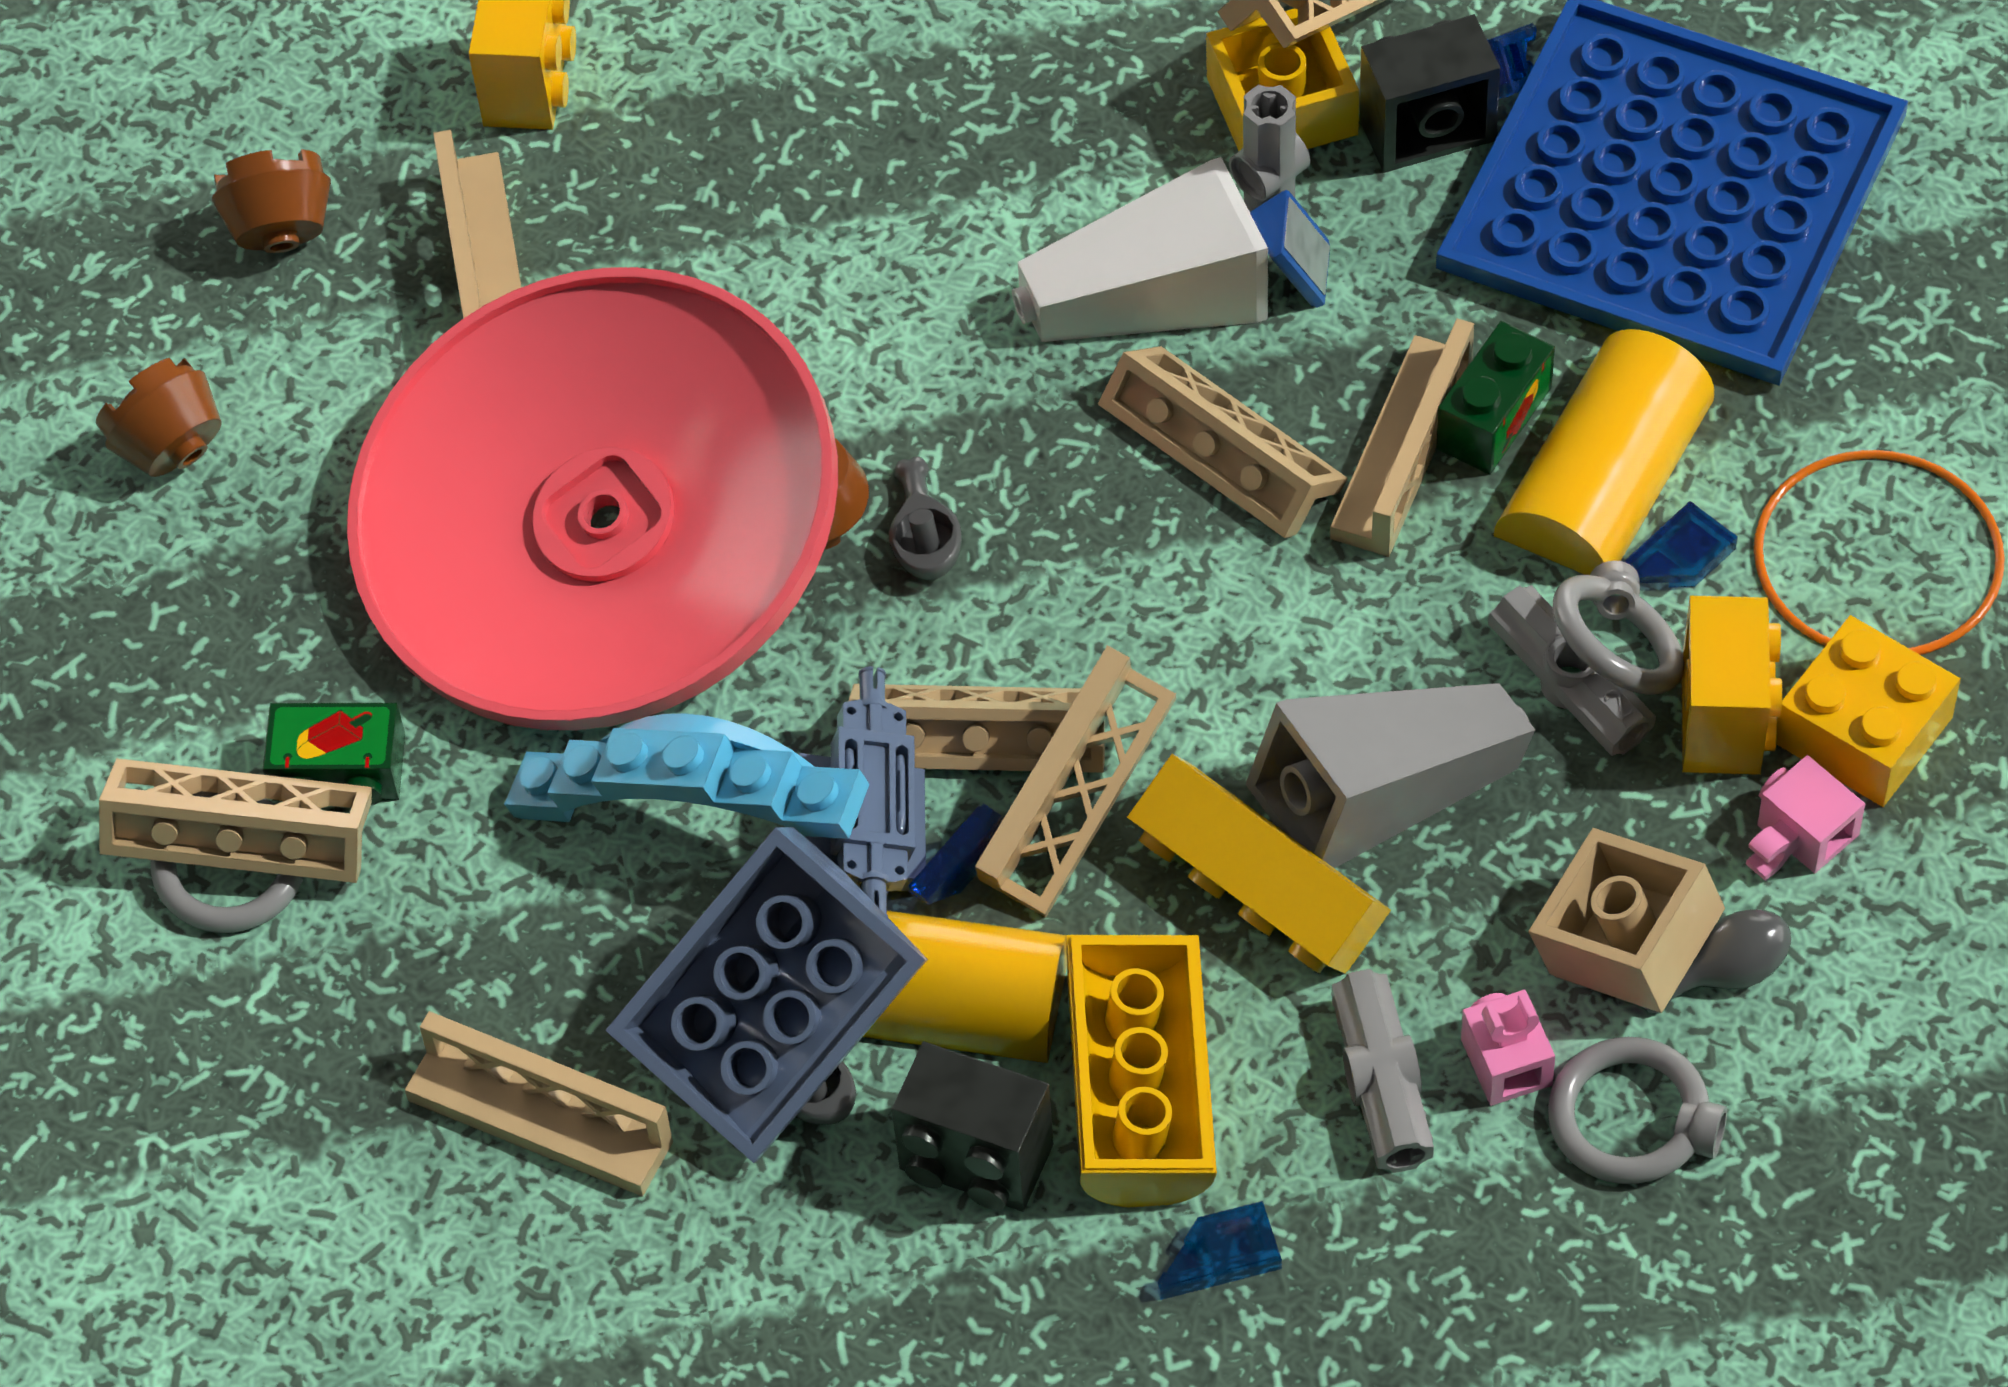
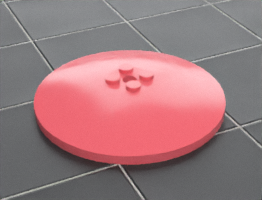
[347,267,838,731]

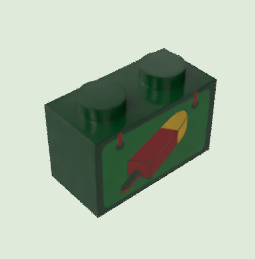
[1436,321,1555,475]
[263,703,405,805]

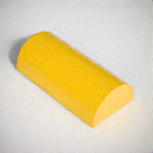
[1494,329,1715,575]
[863,910,1067,1063]
[1066,935,1217,1207]

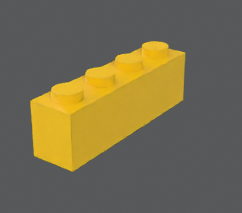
[1127,754,1391,974]

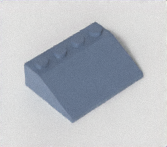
[605,827,928,1163]

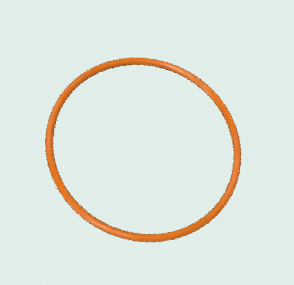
[1754,450,2005,655]

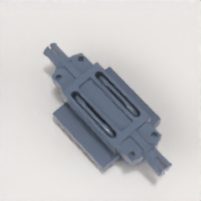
[799,666,926,917]

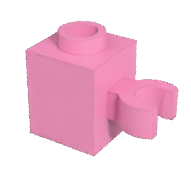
[1746,755,1865,880]
[1461,989,1555,1106]

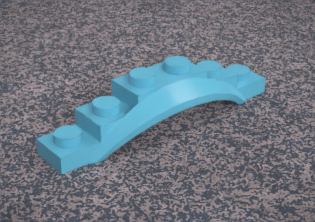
[504,713,870,839]

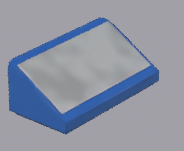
[1250,190,1330,308]

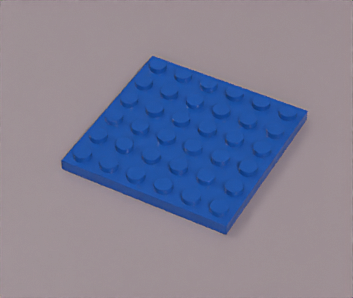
[1436,0,1908,386]

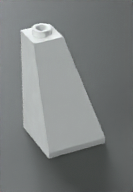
[1012,157,1268,342]

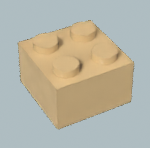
[1528,828,1725,1013]

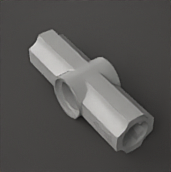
[1229,85,1310,212]
[1488,585,1656,756]
[1331,969,1434,1173]

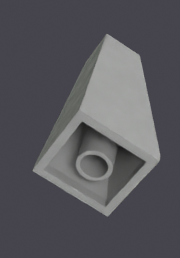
[1246,683,1535,868]

